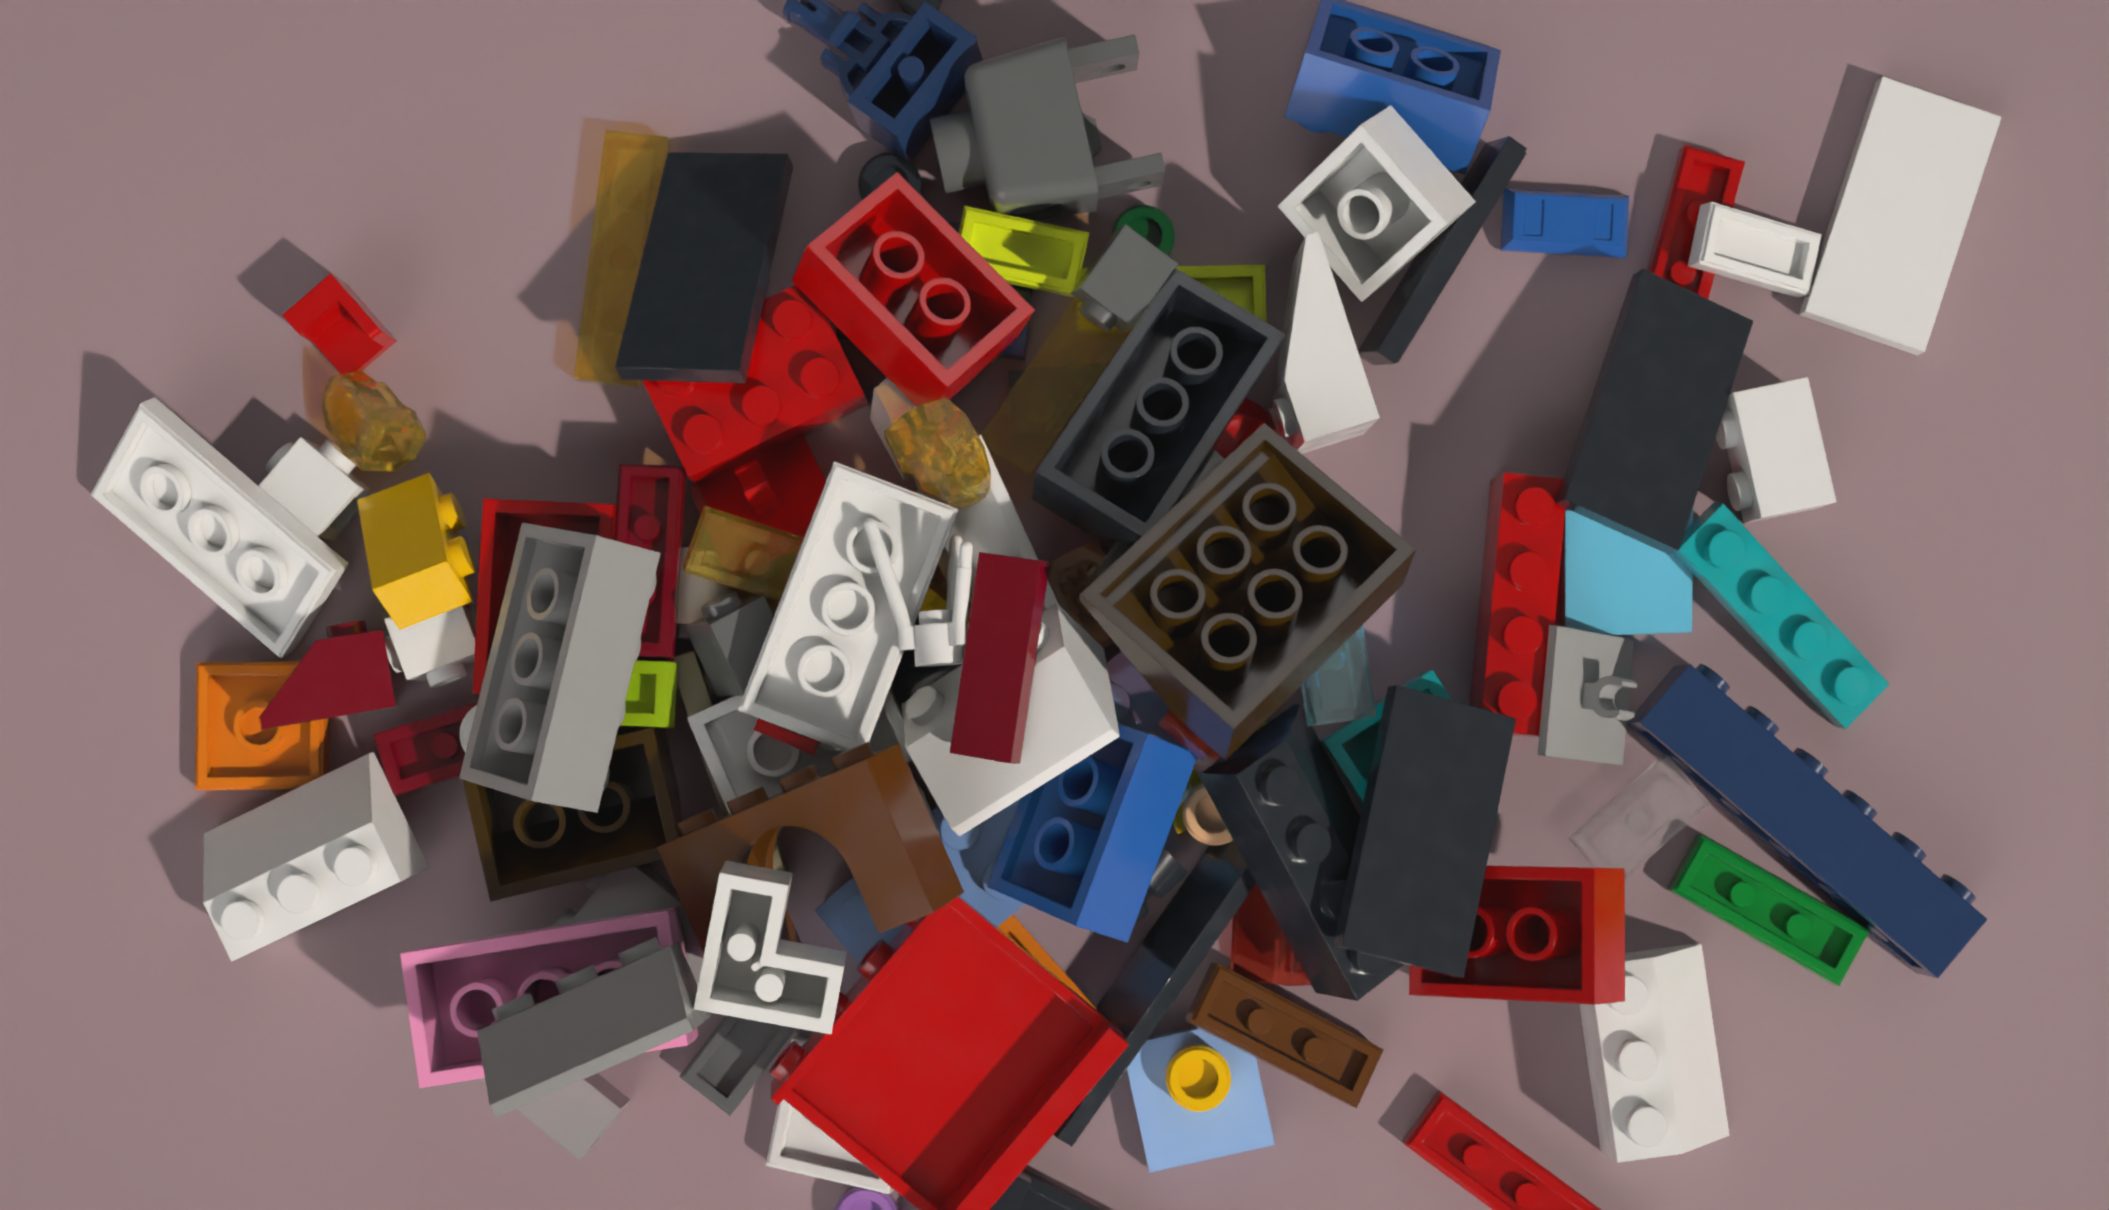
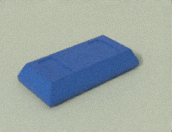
[1500,188,1629,258]

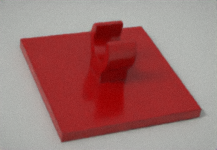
[689,435,826,580]

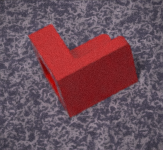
[282,273,397,379]

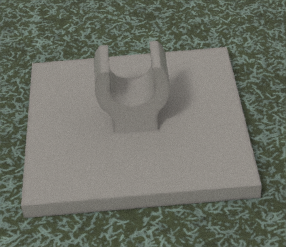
[1537,625,1637,766]

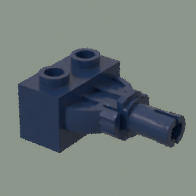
[783,0,983,163]

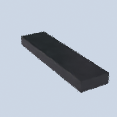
[1358,136,1527,365]

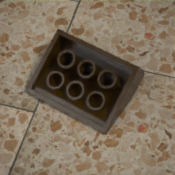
[1080,423,1416,760]

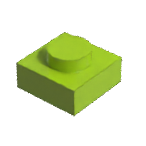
[620,661,678,728]

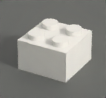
[1278,105,1476,302]

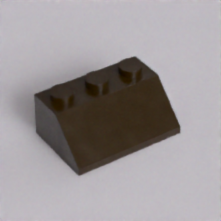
[462,727,681,902]

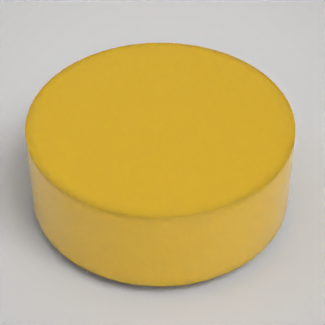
[1165,1044,1231,1111]

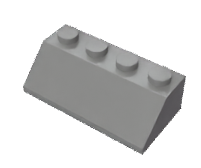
[459,523,661,813]

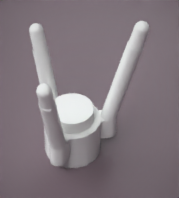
[864,518,973,667]

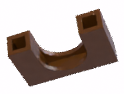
[657,742,964,953]

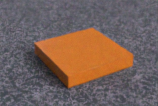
[195,661,330,790]

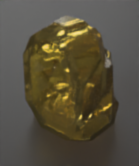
[321,370,427,472]
[884,398,991,508]

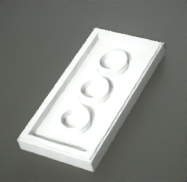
[1799,76,2002,356]
[90,397,349,659]
[738,461,958,751]

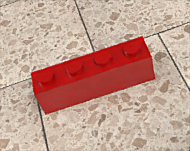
[1469,472,1566,737]

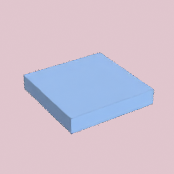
[1127,1027,1275,1173]

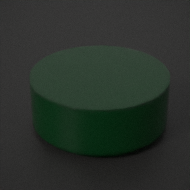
[1111,205,1175,256]

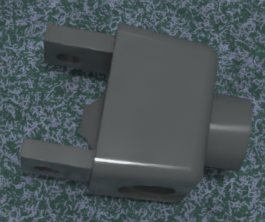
[929,34,1166,220]

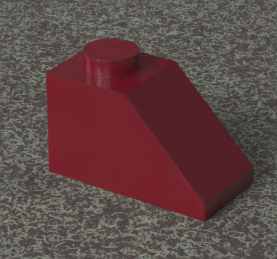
[259,620,396,730]

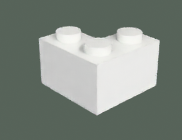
[694,861,847,1034]

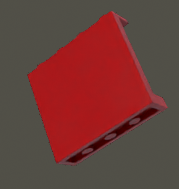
[769,896,1129,1210]

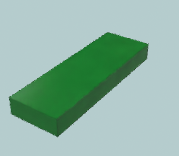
[1666,834,1870,986]

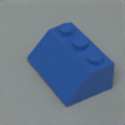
[1284,0,1501,175]
[987,723,1198,943]

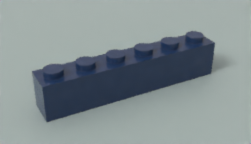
[1627,664,1987,978]

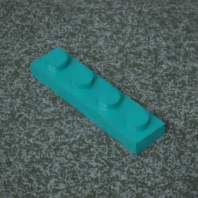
[1673,503,1890,729]

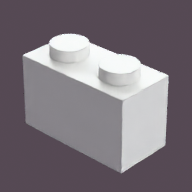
[1716,377,1837,524]

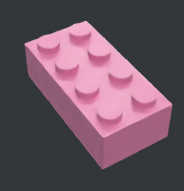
[400,906,698,1088]

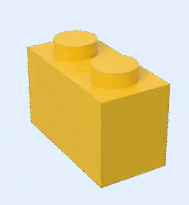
[357,473,476,630]

